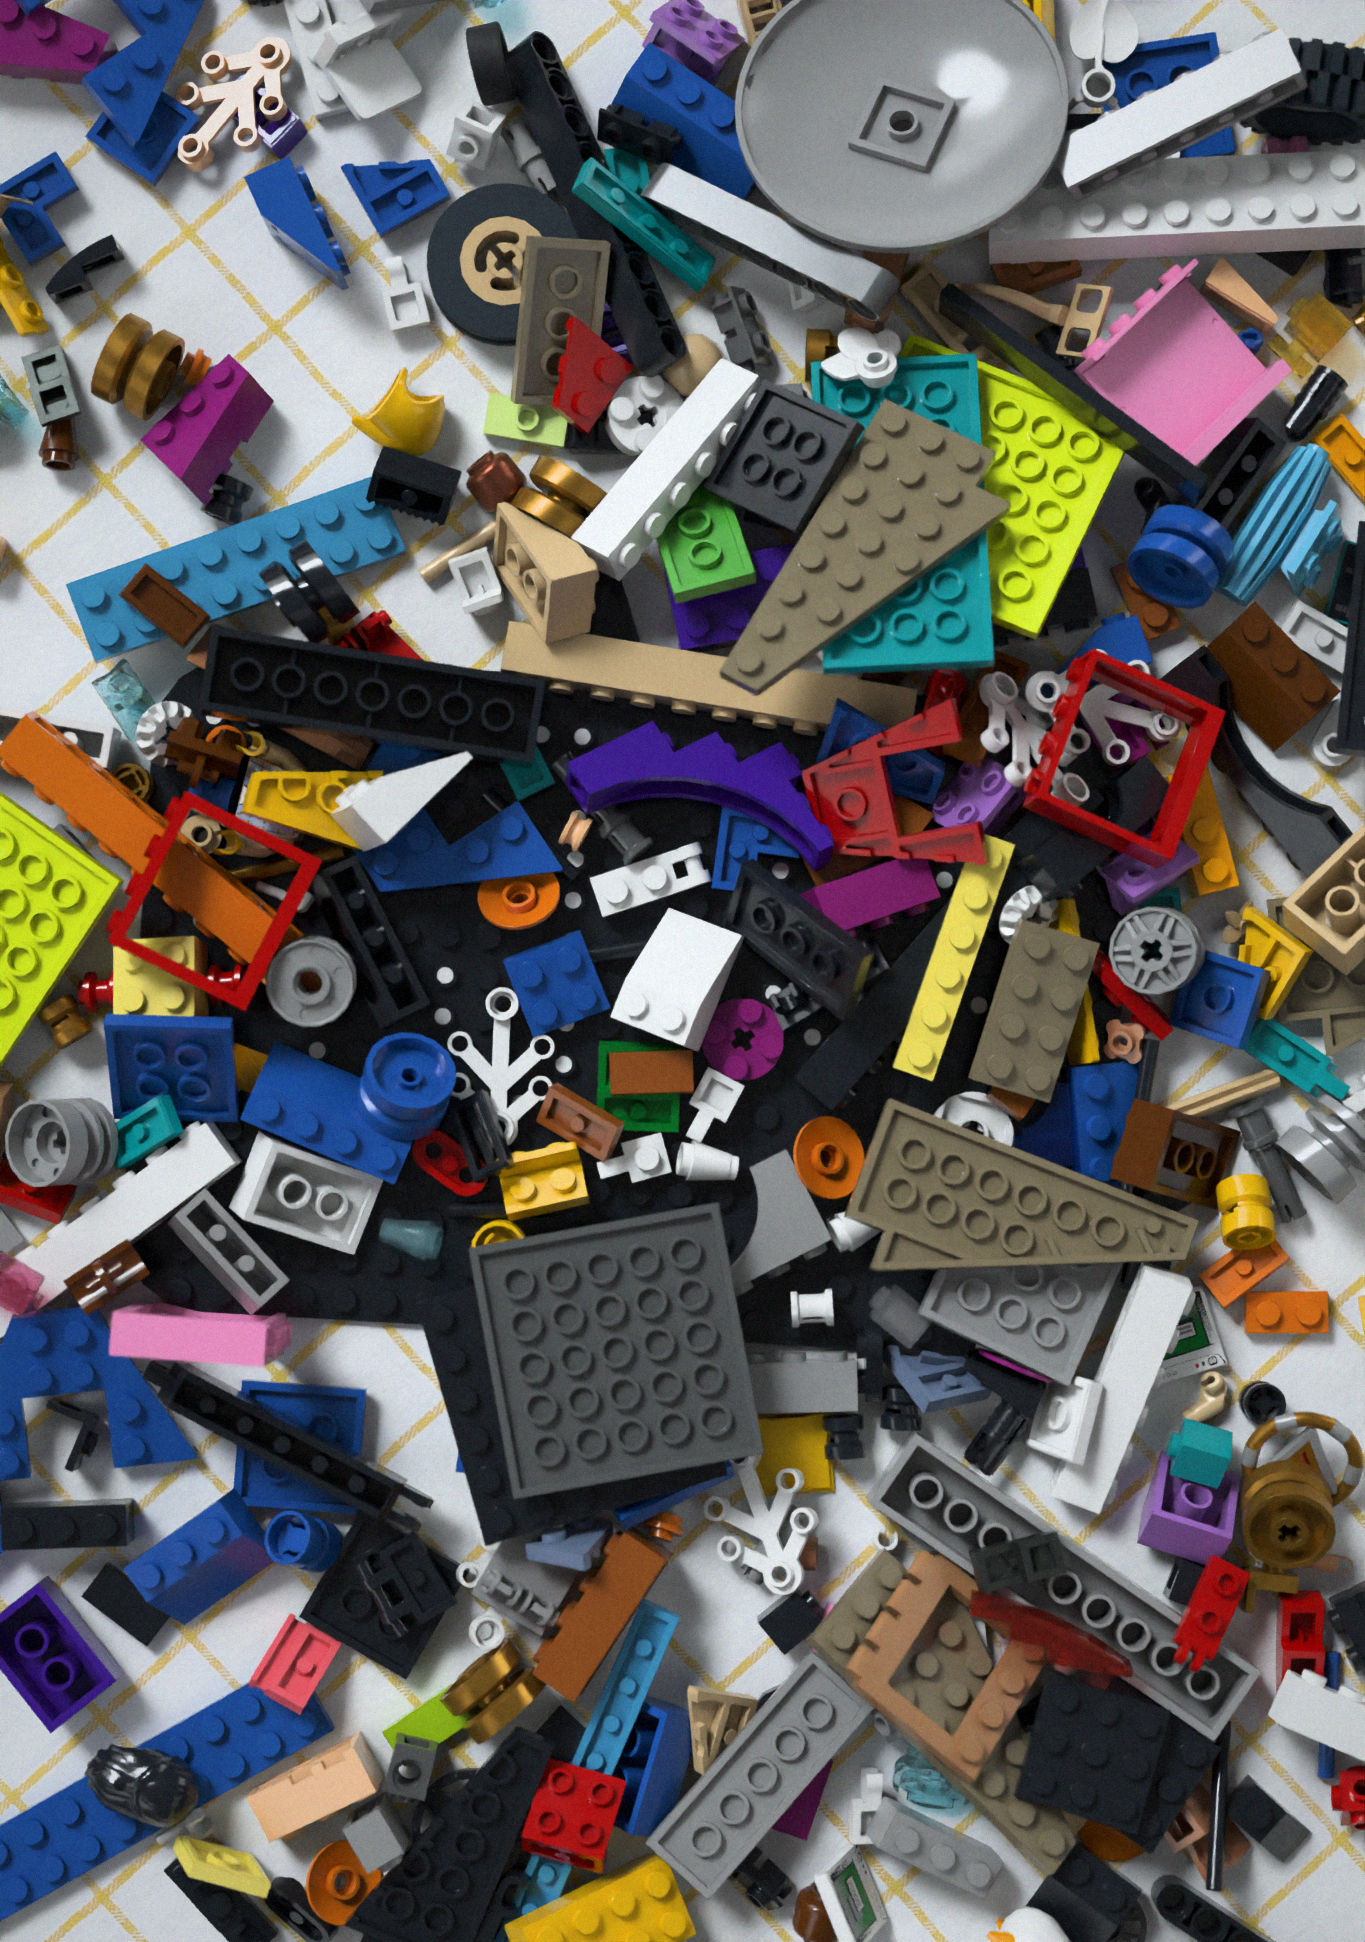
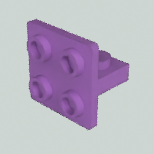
[641,0,746,86]
[927,757,1028,837]
[1099,821,1200,916]

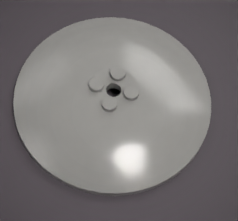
[735,0,1069,253]

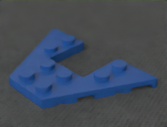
[15,0,204,148]
[352,744,565,894]
[0,1307,198,1481]

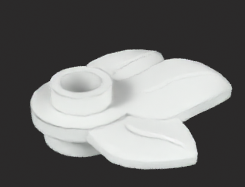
[821,327,902,388]

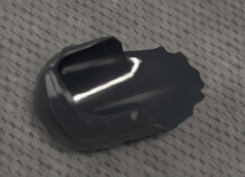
[84,1744,199,1827]

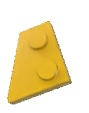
[1238,906,1313,1020]

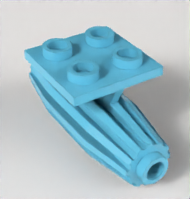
[1215,443,1344,607]

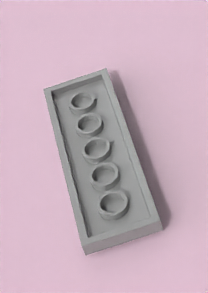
[645,1650,874,1900]

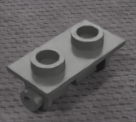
[711,286,772,372]

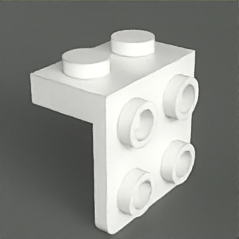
[314,9,422,122]

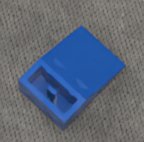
[244,157,351,291]

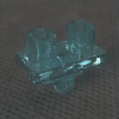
[91,658,156,742]

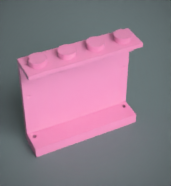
[1074,259,1292,466]

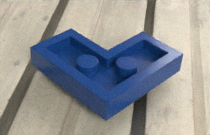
[0,151,80,266]
[711,806,799,892]

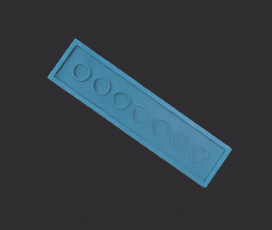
[66,476,406,664]

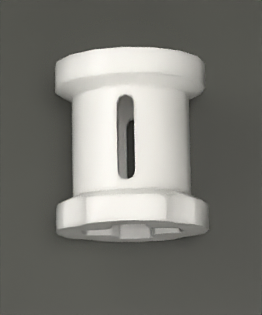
[790,1288,834,1328]

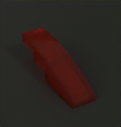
[969,1589,1133,1679]

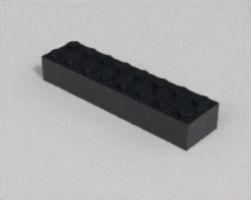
[198,626,546,768]

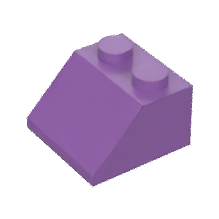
[1137,1451,1240,1565]

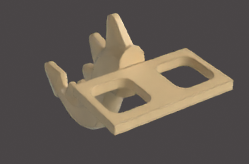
[954,282,1114,359]

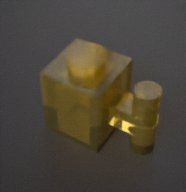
[1266,291,1353,379]

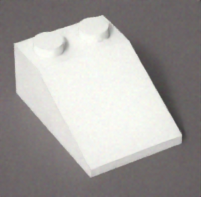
[330,752,473,852]
[610,908,744,1052]
[229,1131,383,1255]

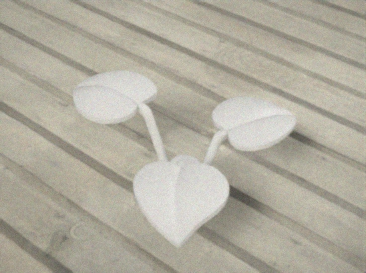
[1068,0,1180,159]

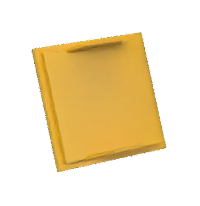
[755,1412,834,1496]

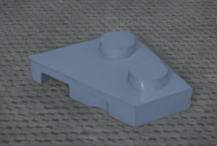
[883,1345,992,1413]
[525,1515,614,1571]

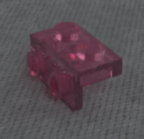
[0,1250,45,1315]

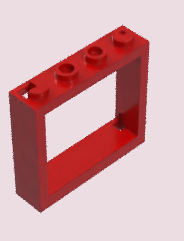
[1023,648,1226,869]
[104,791,322,1012]

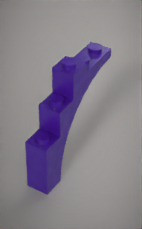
[565,721,834,871]

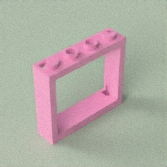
[109,1301,293,1367]

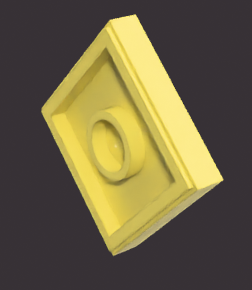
[172,1834,271,1898]

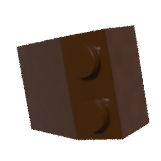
[1110,1098,1241,1210]

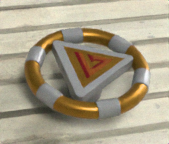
[1241,1411,1364,1507]

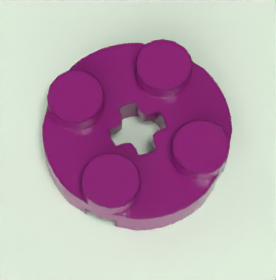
[702,998,784,1080]

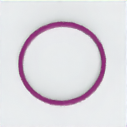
[978,1349,1053,1384]

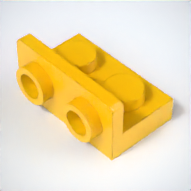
[496,1142,590,1222]

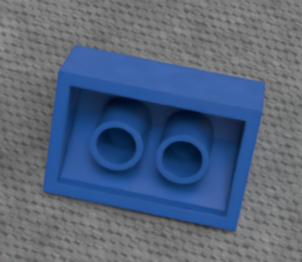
[123,1488,274,1625]
[612,1696,692,1837]

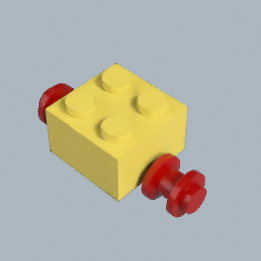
[77,936,256,1017]

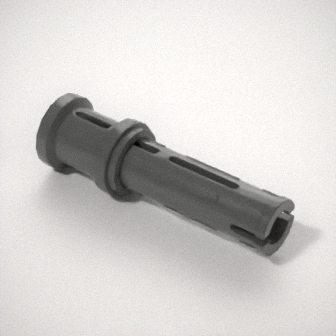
[550,751,654,866]
[1228,1098,1307,1223]

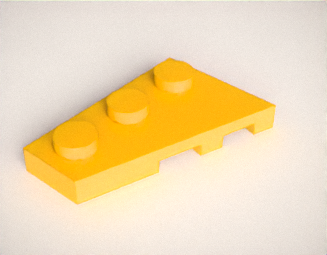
[240,770,384,851]

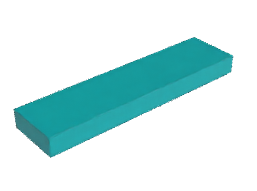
[571,157,716,292]

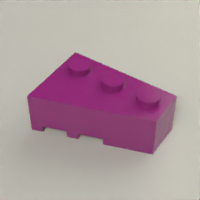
[0,0,118,85]
[141,354,274,506]
[800,858,941,937]

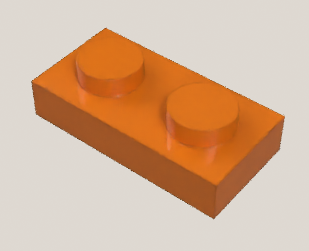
[1198,1240,1290,1310]
[1243,1290,1329,1333]

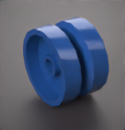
[1127,504,1234,609]
[357,1032,456,1141]

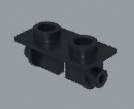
[597,103,684,165]
[1323,248,1365,309]
[728,1846,793,1911]

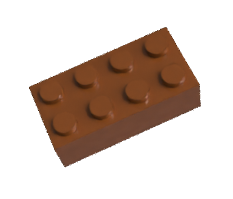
[532,1526,673,1702]

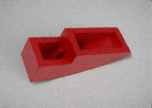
[1276,1590,1325,1725]

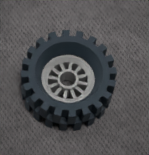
[1239,38,1365,146]

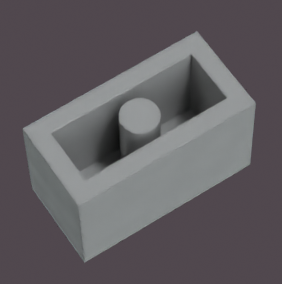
[342,1792,411,1874]

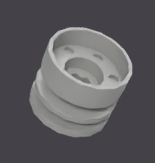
[1109,906,1206,995]
[1275,1094,1365,1205]
[5,1098,118,1187]

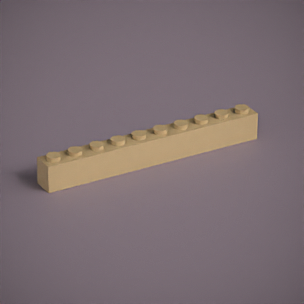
[501,621,918,736]

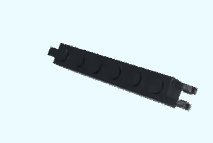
[142,1360,434,1532]

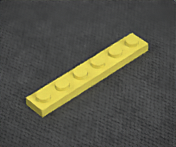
[892,834,1015,1081]

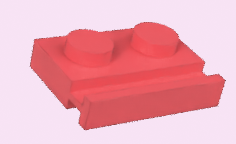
[248,1613,343,1715]

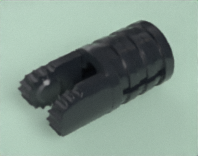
[1284,365,1348,443]
[964,1399,1034,1477]

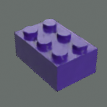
[0,1576,125,1733]

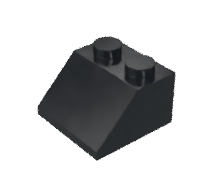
[1026,1838,1142,1942]

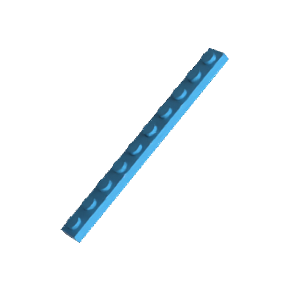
[495,1598,681,1942]

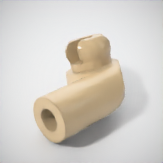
[1181,1371,1227,1423]

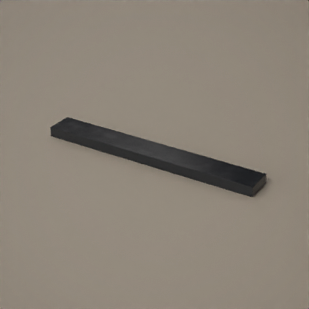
[939,283,1209,506]

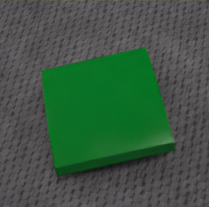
[597,1041,682,1132]

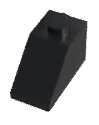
[1227,1775,1311,1862]

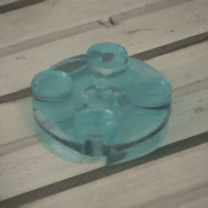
[892,1745,970,1809]

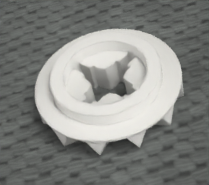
[136,701,197,767]
[999,885,1059,944]

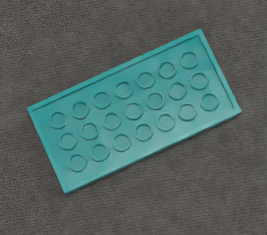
[811,353,994,675]

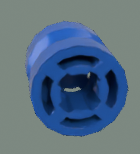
[189,777,239,814]

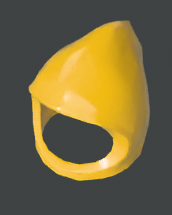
[351,367,445,456]

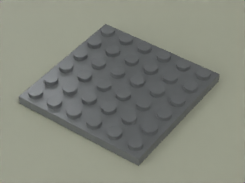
[468,1202,764,1499]

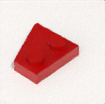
[551,317,633,433]

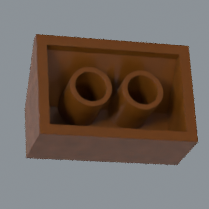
[1207,602,1341,753]

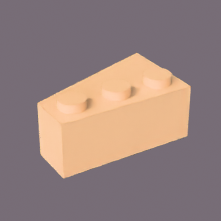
[246,1731,384,1842]

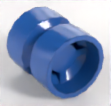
[264,1511,341,1573]

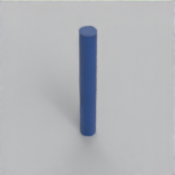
[1317,1651,1341,1778]

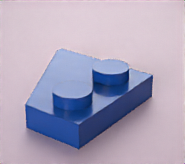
[341,159,451,238]

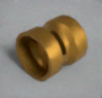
[111,763,155,803]
[37,994,94,1050]

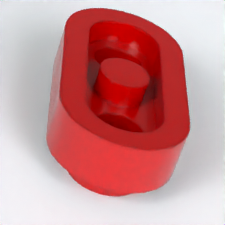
[412,1130,488,1196]

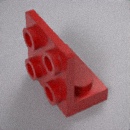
[522,1758,626,1874]

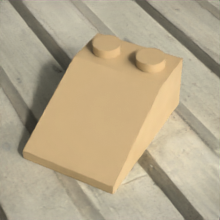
[493,502,599,644]

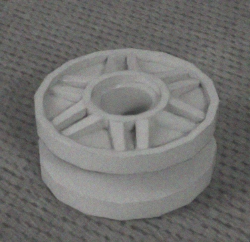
[266,935,357,1027]

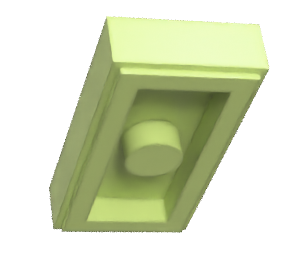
[483,393,569,449]

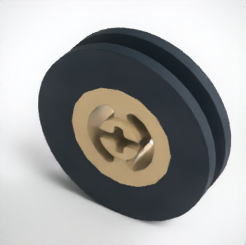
[427,183,579,346]

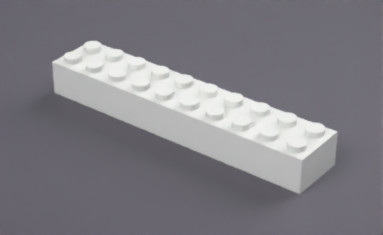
[988,149,1365,265]

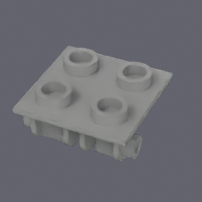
[471,1533,579,1636]

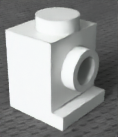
[446,99,506,171]

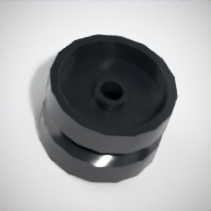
[258,538,360,643]

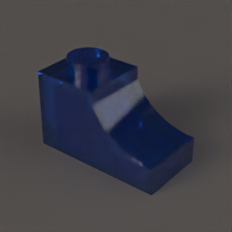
[1012,1083,1075,1167]

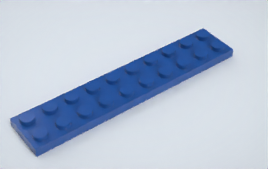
[0,1682,335,1921]

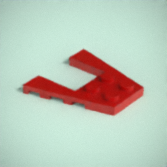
[801,698,990,865]

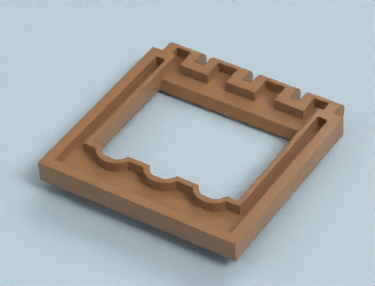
[844,1550,1055,1782]

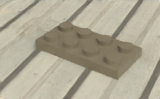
[510,236,611,406]
[968,918,1100,1103]

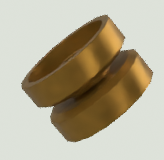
[91,313,185,421]
[510,456,608,539]
[1240,1460,1336,1569]
[440,1638,547,1745]

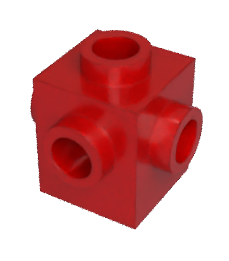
[1331,1766,1365,1831]

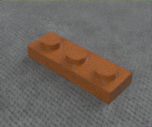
[942,649,1030,768]

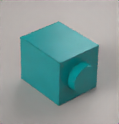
[1166,1418,1233,1489]

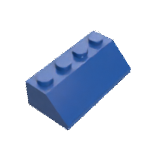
[611,42,757,201]
[240,1041,414,1185]

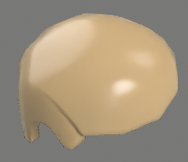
[661,334,725,397]

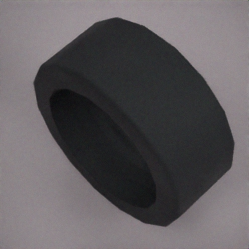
[466,21,516,106]

